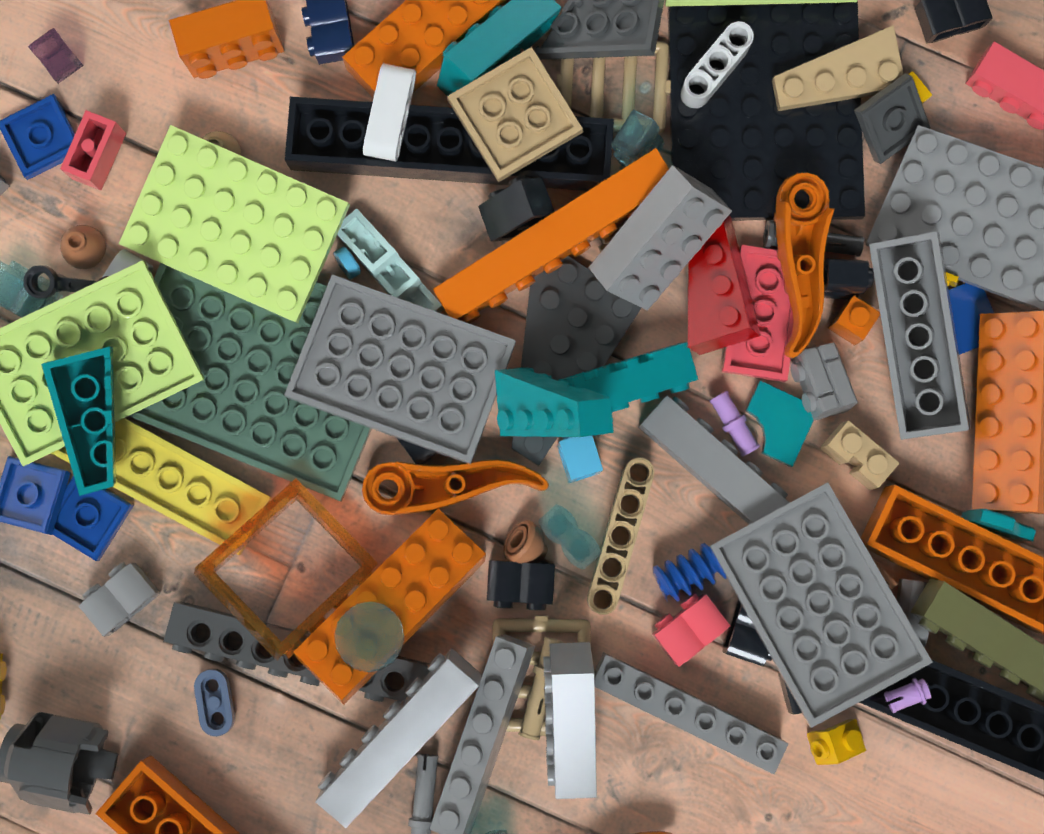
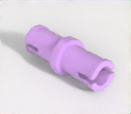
[709,391,760,457]

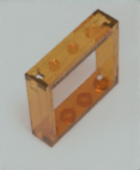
[194,478,378,661]

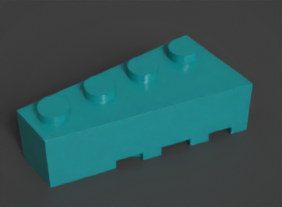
[437,0,562,96]
[558,342,699,412]
[495,367,614,437]

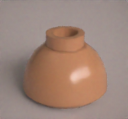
[60,225,106,269]
[504,520,548,564]

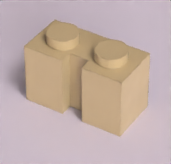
[820,420,899,490]

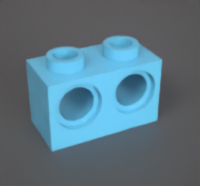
[557,436,603,483]

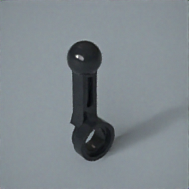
[23,266,108,299]

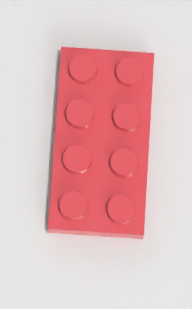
[722,245,793,382]

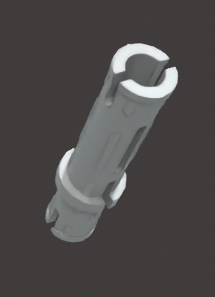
[408,754,439,834]

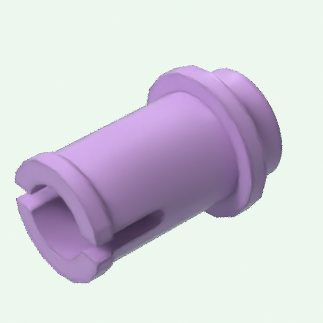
[884,678,931,713]

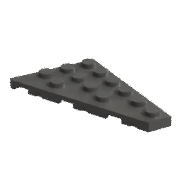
[535,0,664,60]
[512,256,641,466]

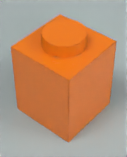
[828,295,880,346]

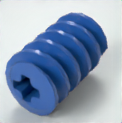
[653,543,727,603]

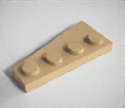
[772,25,904,111]

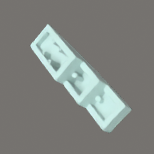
[337,208,444,313]

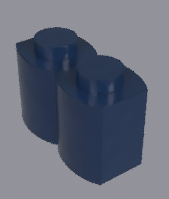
[302,0,355,65]

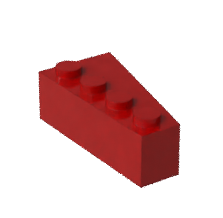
[688,215,761,355]

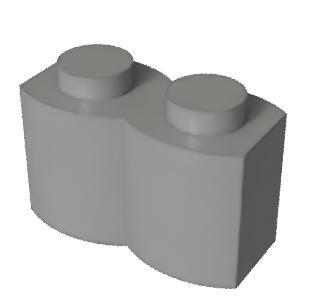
[79,562,160,637]

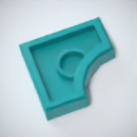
[745,381,814,467]
[961,509,1036,542]

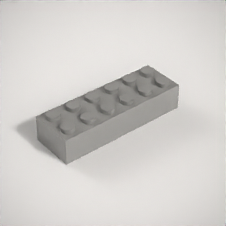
[869,231,971,440]

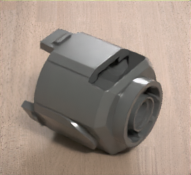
[0,712,119,815]

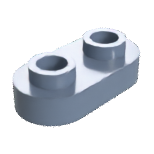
[194,669,235,737]

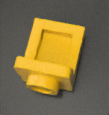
[807,719,866,765]

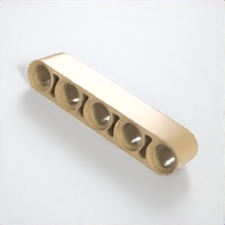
[587,457,654,615]

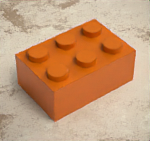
[169,0,285,79]

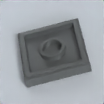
[854,73,931,164]

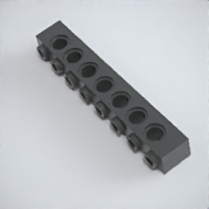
[163,601,430,704]

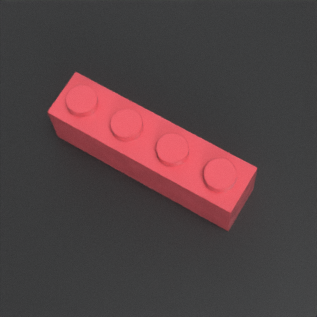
[965,41,1044,130]

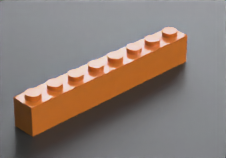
[433,148,669,324]

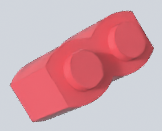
[652,593,731,667]

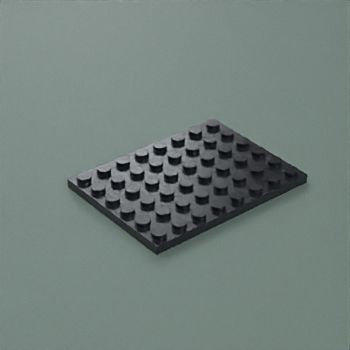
[668,1,865,221]

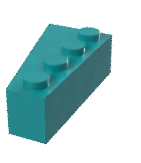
[41,346,116,496]

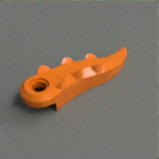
[774,173,835,358]
[362,459,549,515]

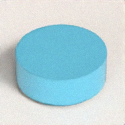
[333,247,361,280]

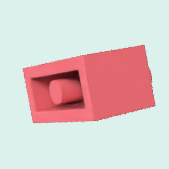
[60,110,126,191]

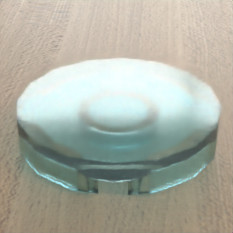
[334,602,404,673]

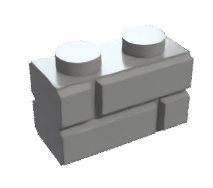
[791,342,858,420]

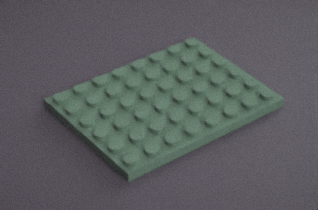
[129,263,372,502]

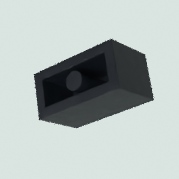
[478,175,555,242]

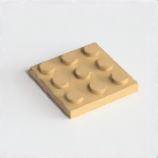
[447,47,583,182]

